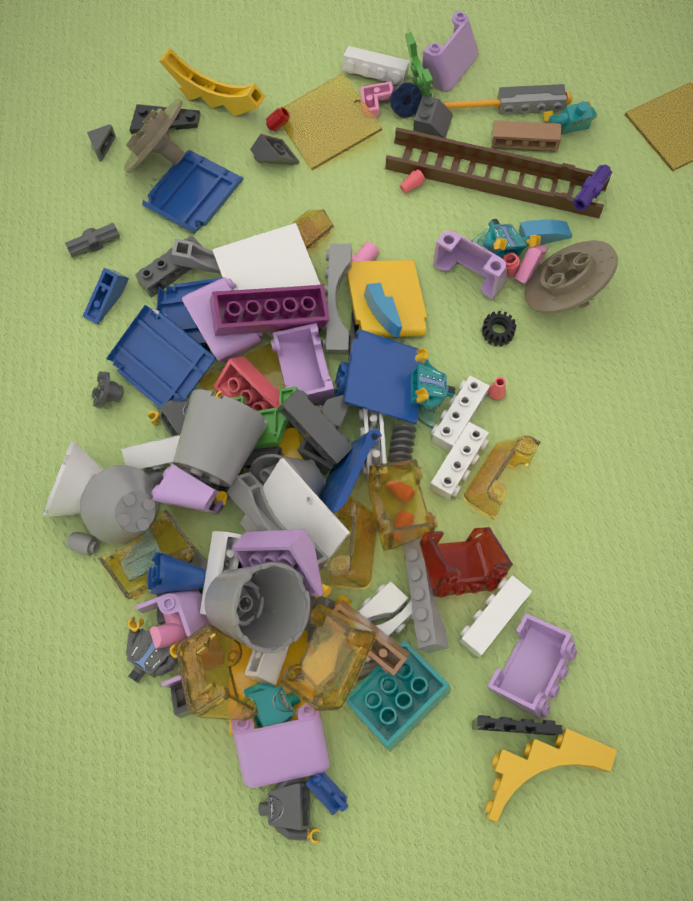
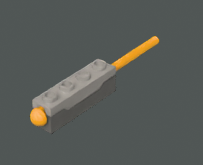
[444,84,572,114]

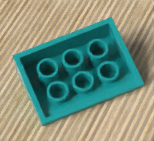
[343,640,451,752]

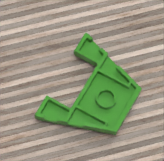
[405,32,433,97]
[232,386,298,449]

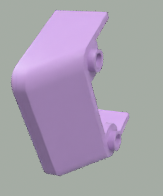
[136,589,224,688]

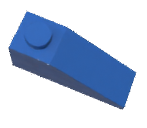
[83,268,129,324]

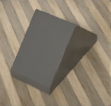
[87,124,116,161]
[170,679,201,718]

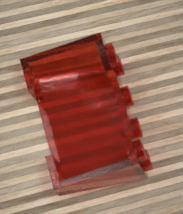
[419,527,513,598]

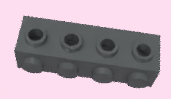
[135,235,203,298]
[277,389,353,466]

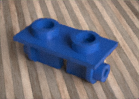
[305,772,348,815]

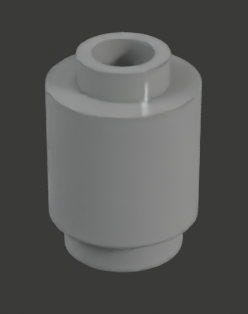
[67,532,99,556]

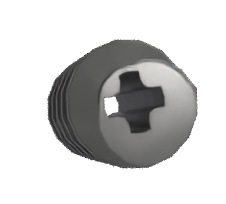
[388,424,417,468]

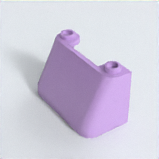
[422,10,478,92]
[182,277,264,363]
[271,323,335,403]
[231,701,330,788]

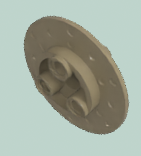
[124,99,185,173]
[525,240,618,314]

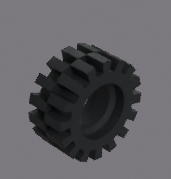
[482,311,516,346]

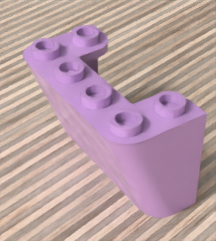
[433,231,508,300]
[151,464,230,515]
[487,613,578,719]

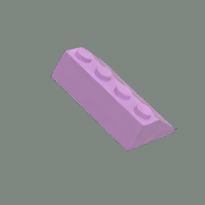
[232,529,323,596]

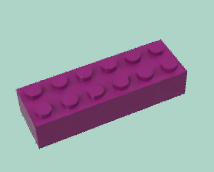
[210,285,329,336]

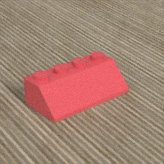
[213,356,280,411]

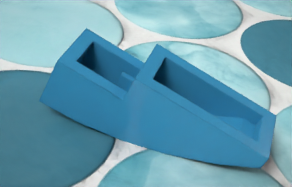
[518,219,572,245]
[364,283,402,338]

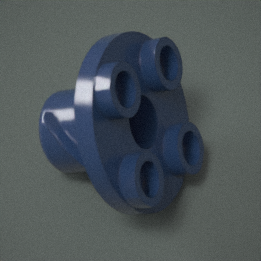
[390,82,422,117]

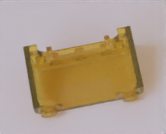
[464,435,541,520]
[368,459,438,550]
[329,496,377,589]
[98,509,196,600]
[280,604,376,711]
[177,623,258,721]

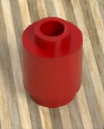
[266,107,290,132]

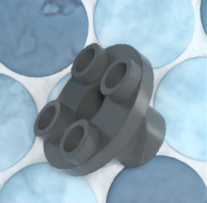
[92,371,124,409]

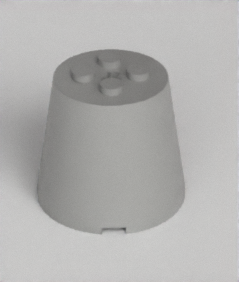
[173,389,268,487]
[205,562,310,653]

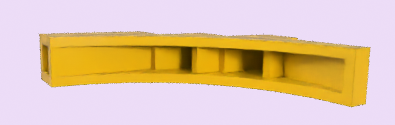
[159,48,265,117]
[484,729,617,822]

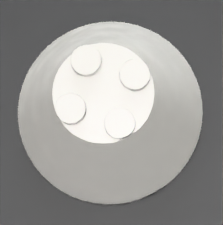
[42,441,104,517]

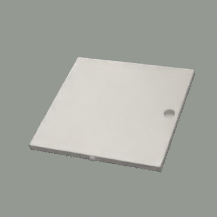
[212,223,327,302]
[240,458,350,572]

